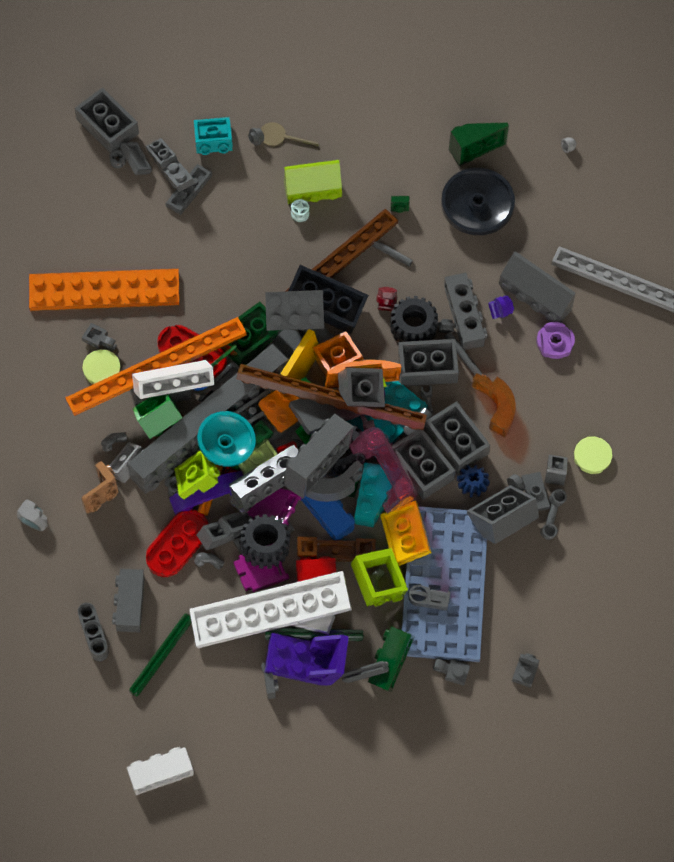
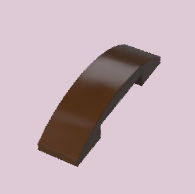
[297,537,376,562]

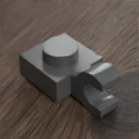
[82,323,117,352]
[433,659,470,686]
[261,663,279,699]

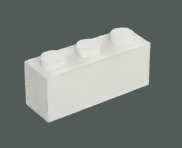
[127,747,194,795]

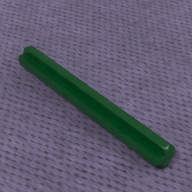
[129,613,192,697]
[265,628,364,641]

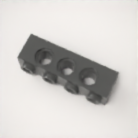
[444,273,488,350]
[228,445,298,510]

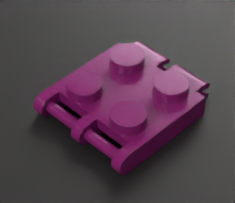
[247,488,302,526]
[234,543,290,593]

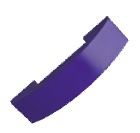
[169,471,243,516]

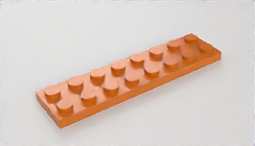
[29,269,180,311]

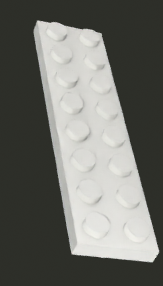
[190,571,352,648]

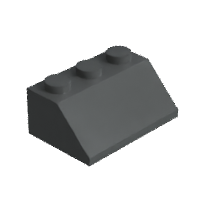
[467,485,539,544]

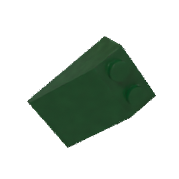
[449,122,509,167]
[221,301,282,366]

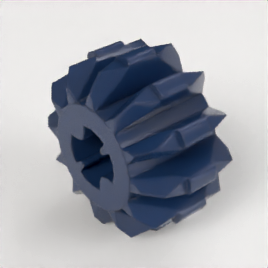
[457,464,490,497]

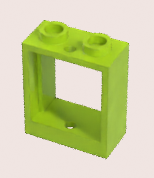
[351,548,408,606]

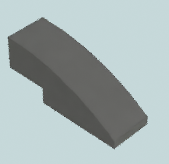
[197,509,252,550]

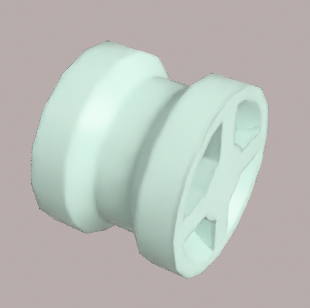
[291,199,309,222]

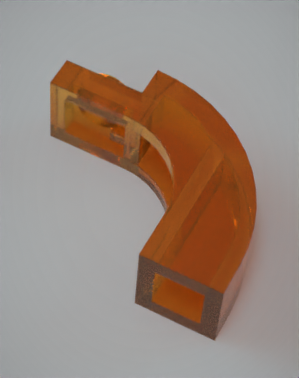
[472,373,516,438]

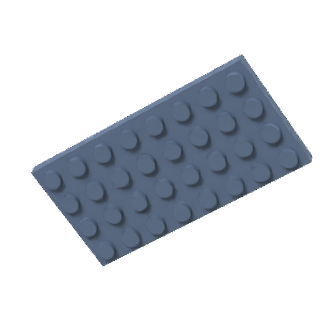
[402,507,487,662]

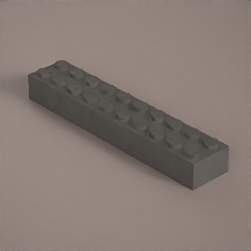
[128,344,288,494]

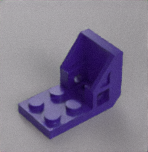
[264,633,349,686]

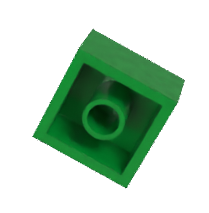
[132,394,182,439]

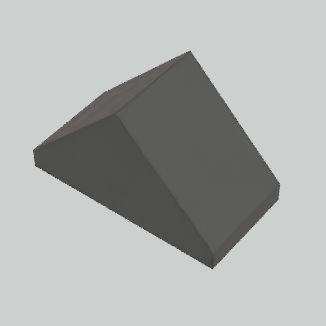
[545,455,568,486]

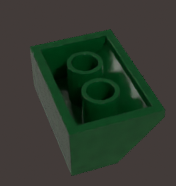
[368,626,415,692]

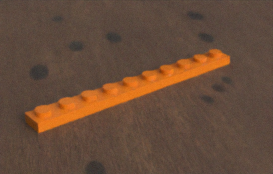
[65,317,247,416]

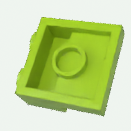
[175,450,220,499]

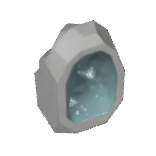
[17,500,48,531]

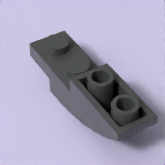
[146,138,195,192]

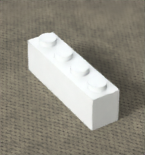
[132,360,214,399]

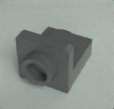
[512,654,540,688]

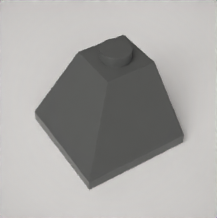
[338,368,385,407]

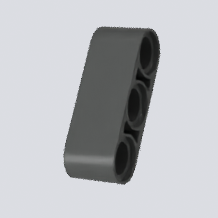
[78,602,109,661]

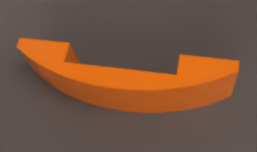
[325,360,401,388]

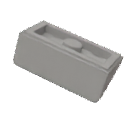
[109,442,143,483]

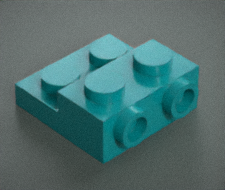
[194,117,233,155]

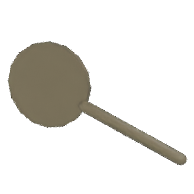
[261,122,319,146]

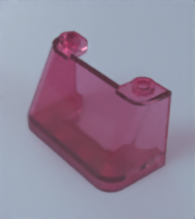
[349,427,418,514]

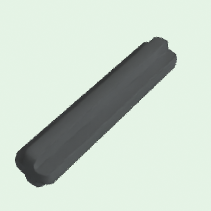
[342,661,389,683]

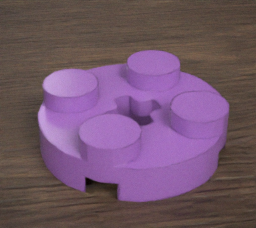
[537,322,575,359]

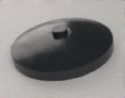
[441,168,515,236]

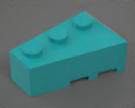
[355,462,403,527]

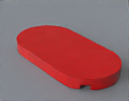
[158,325,227,378]
[146,510,208,577]

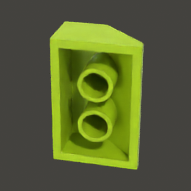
[284,160,342,204]

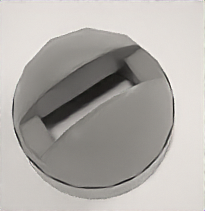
[561,137,577,153]

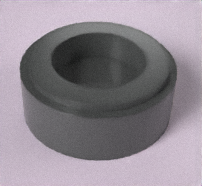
[507,474,525,491]

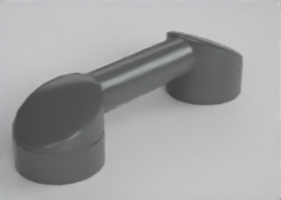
[540,489,567,540]

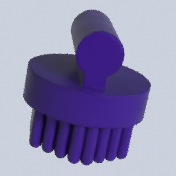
[488,295,514,319]

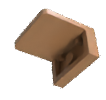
[81,461,119,514]

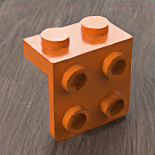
[258,390,300,433]

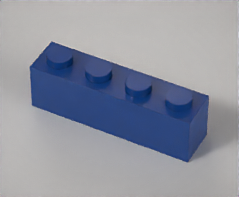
[301,496,355,541]

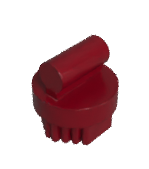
[376,287,398,311]

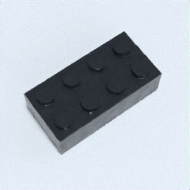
[288,264,369,334]

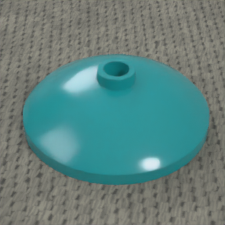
[197,411,256,467]

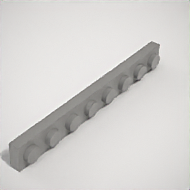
[551,246,674,312]

